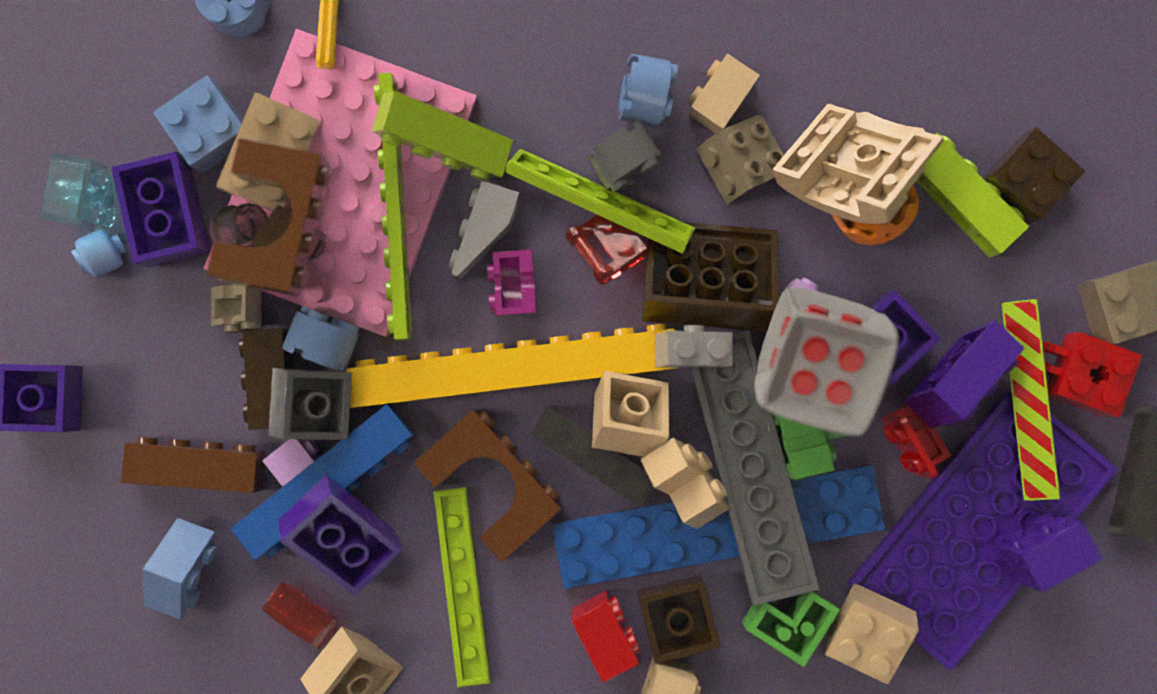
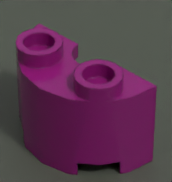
[487,249,536,316]

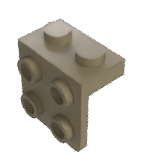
[696,115,784,204]

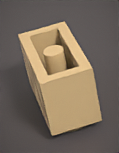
[687,53,760,133]

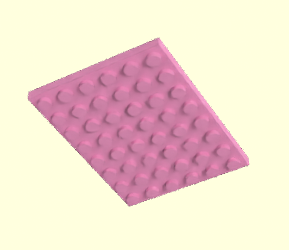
[204,29,478,337]

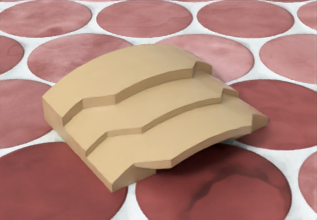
[772,104,943,224]

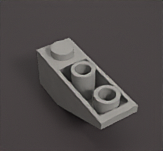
[449,181,521,279]

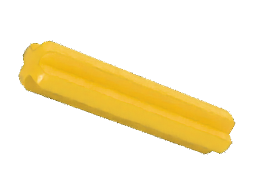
[316,0,339,70]

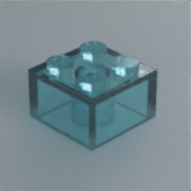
[40,152,117,233]

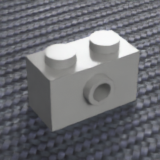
[655,325,732,368]

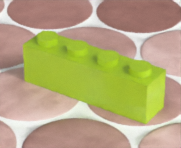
[371,90,513,182]
[916,132,1029,257]

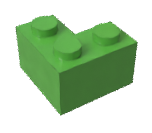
[741,591,840,667]

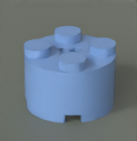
[195,0,270,37]
[618,53,678,126]
[282,306,359,372]

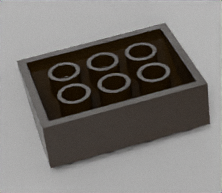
[642,222,779,332]

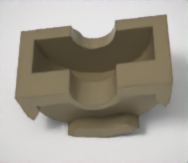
[211,284,262,333]

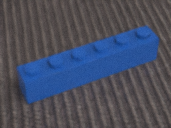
[231,404,416,560]

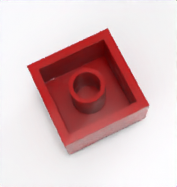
[571,590,641,683]

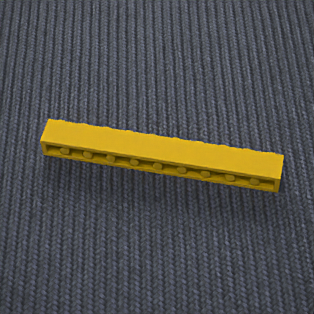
[346,324,676,408]

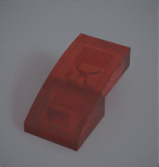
[262,581,338,649]

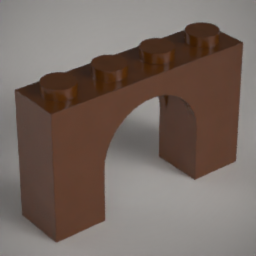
[206,138,332,297]
[414,409,562,563]

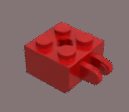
[1043,332,1142,418]

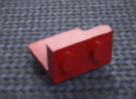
[881,404,951,479]

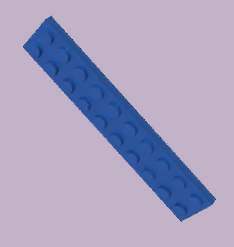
[552,464,885,589]

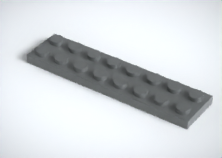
[691,330,820,606]

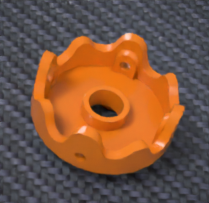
[831,185,919,246]

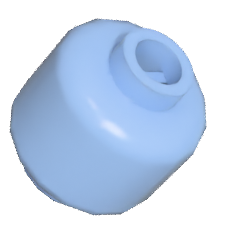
[71,229,126,277]

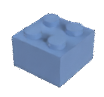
[153,75,243,173]

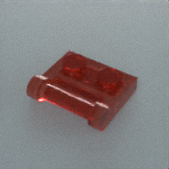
[565,215,649,285]

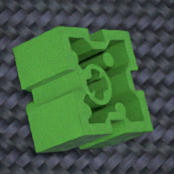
[772,413,846,480]

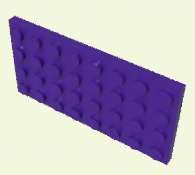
[846,386,1118,671]

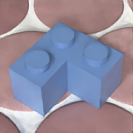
[143,518,217,620]

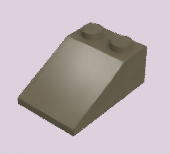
[1076,260,1157,344]

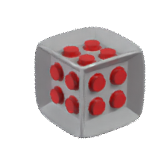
[754,287,898,436]

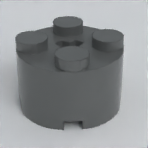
[586,121,662,193]

